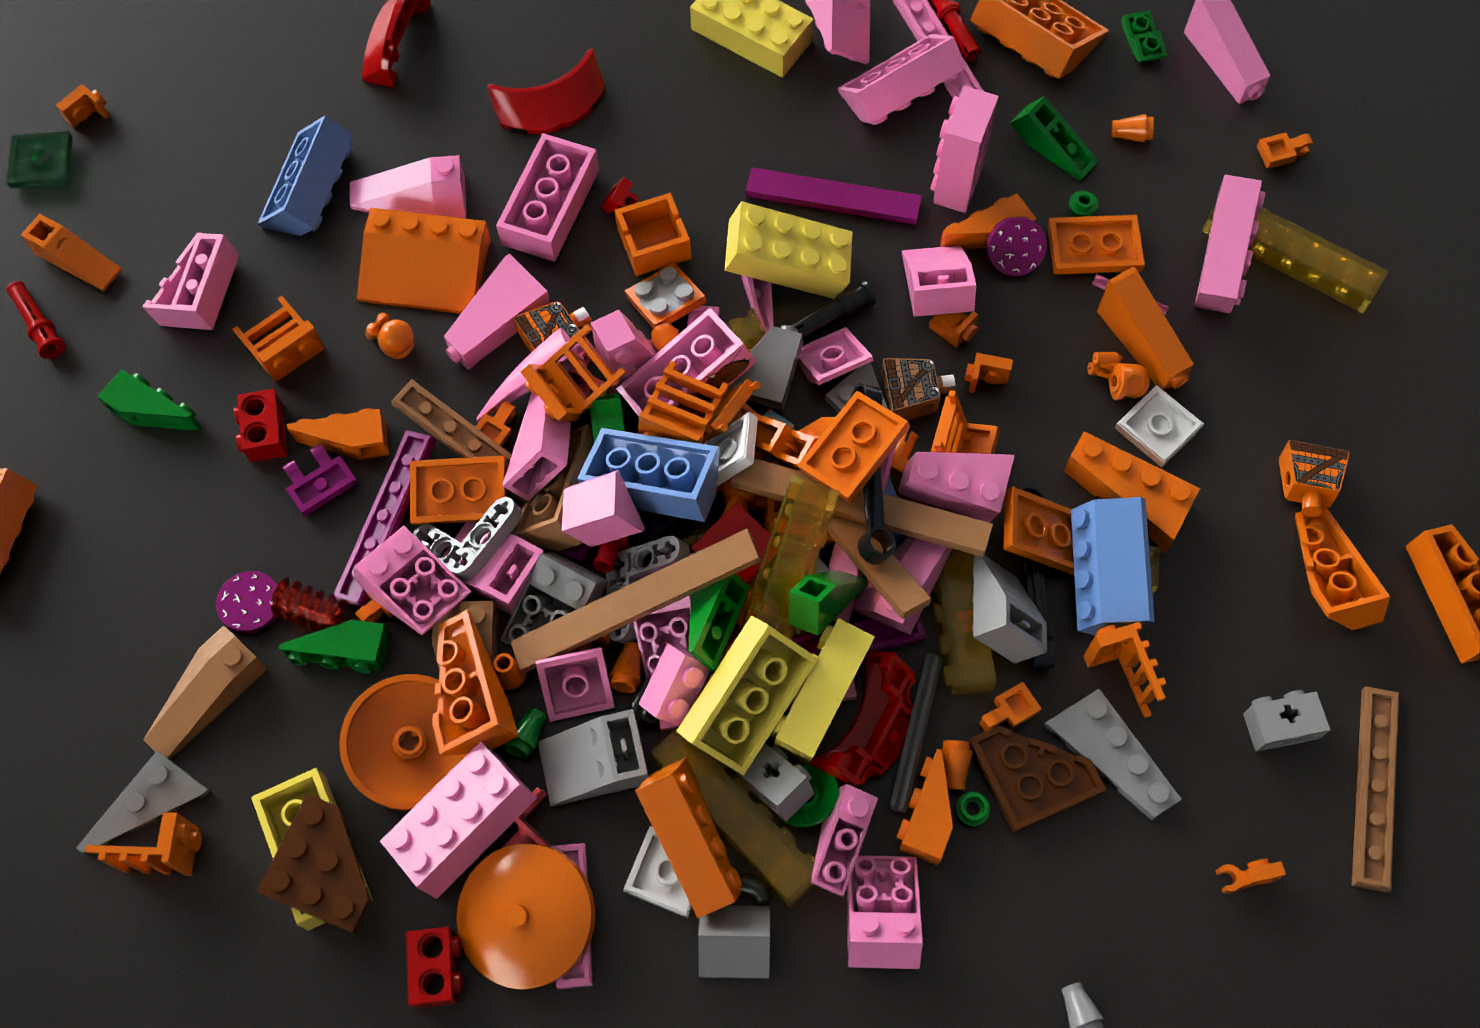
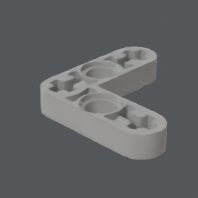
[413,497,522,581]
[606,536,690,645]

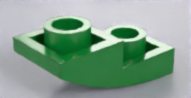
[1121,10,1167,63]

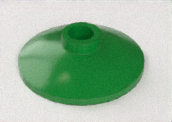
[780,764,839,827]

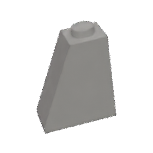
[727,325,803,411]

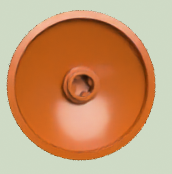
[339,674,467,811]
[457,844,595,989]

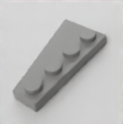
[1044,689,1182,820]

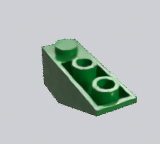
[97,369,201,431]
[789,570,868,635]
[278,620,391,674]

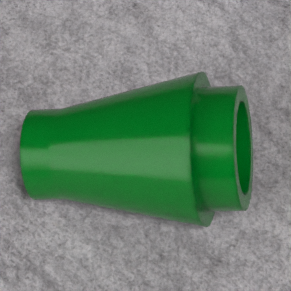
[504,707,546,760]

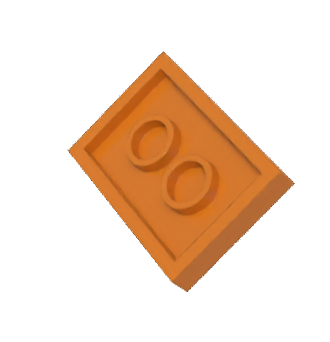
[1047,215,1145,275]
[797,391,910,503]
[410,455,507,525]
[1003,487,1074,575]

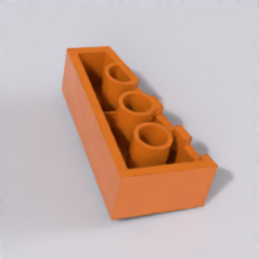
[1064,431,1201,554]
[1405,524,1480,664]
[635,757,742,918]

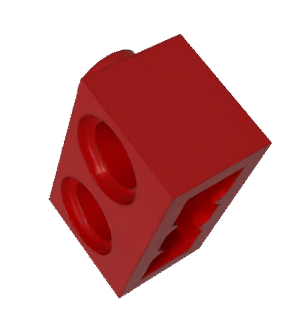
[234,388,287,463]
[406,927,463,1009]

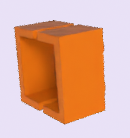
[615,193,691,276]

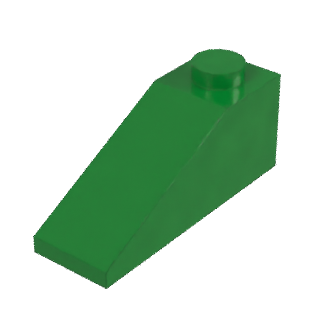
[1010,96,1098,181]
[689,573,751,671]

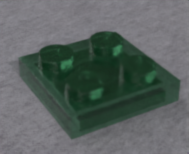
[6,131,73,189]

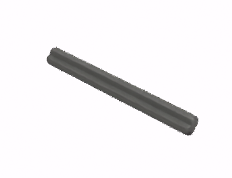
[889,653,943,813]

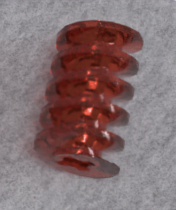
[271,577,348,631]

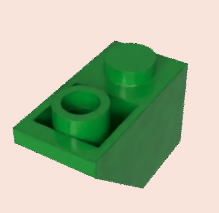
[590,392,625,442]

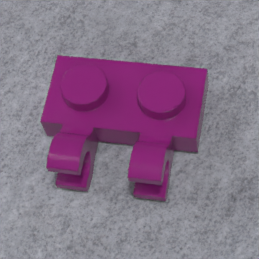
[282,443,358,517]

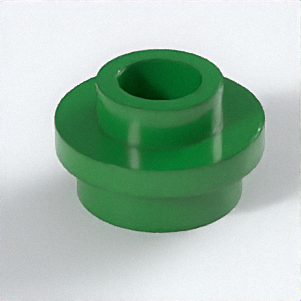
[1068,191,1098,217]
[956,792,990,827]

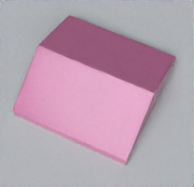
[798,327,874,385]

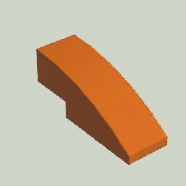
[741,410,817,471]

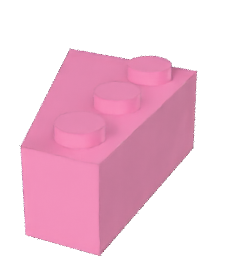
[142,233,240,330]
[591,310,658,393]
[898,452,1015,523]

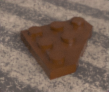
[968,725,1107,834]
[256,794,371,934]

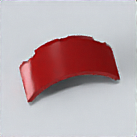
[362,0,431,88]
[487,48,606,134]
[809,651,915,785]

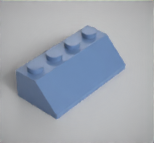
[257,115,354,236]
[577,428,720,522]
[1071,497,1155,636]

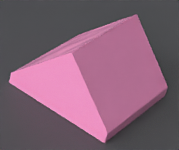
[562,470,645,547]
[536,647,615,722]

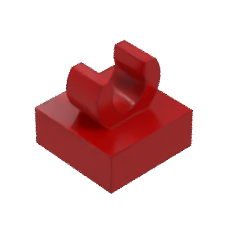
[600,177,639,214]

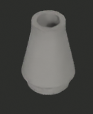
[1061,982,1105,1028]

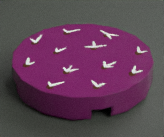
[987,216,1047,276]
[216,571,283,634]

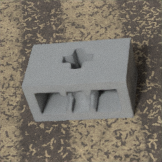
[1243,690,1330,752]
[734,743,815,822]

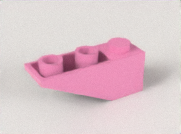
[810,784,878,897]

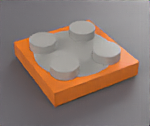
[625,262,707,329]

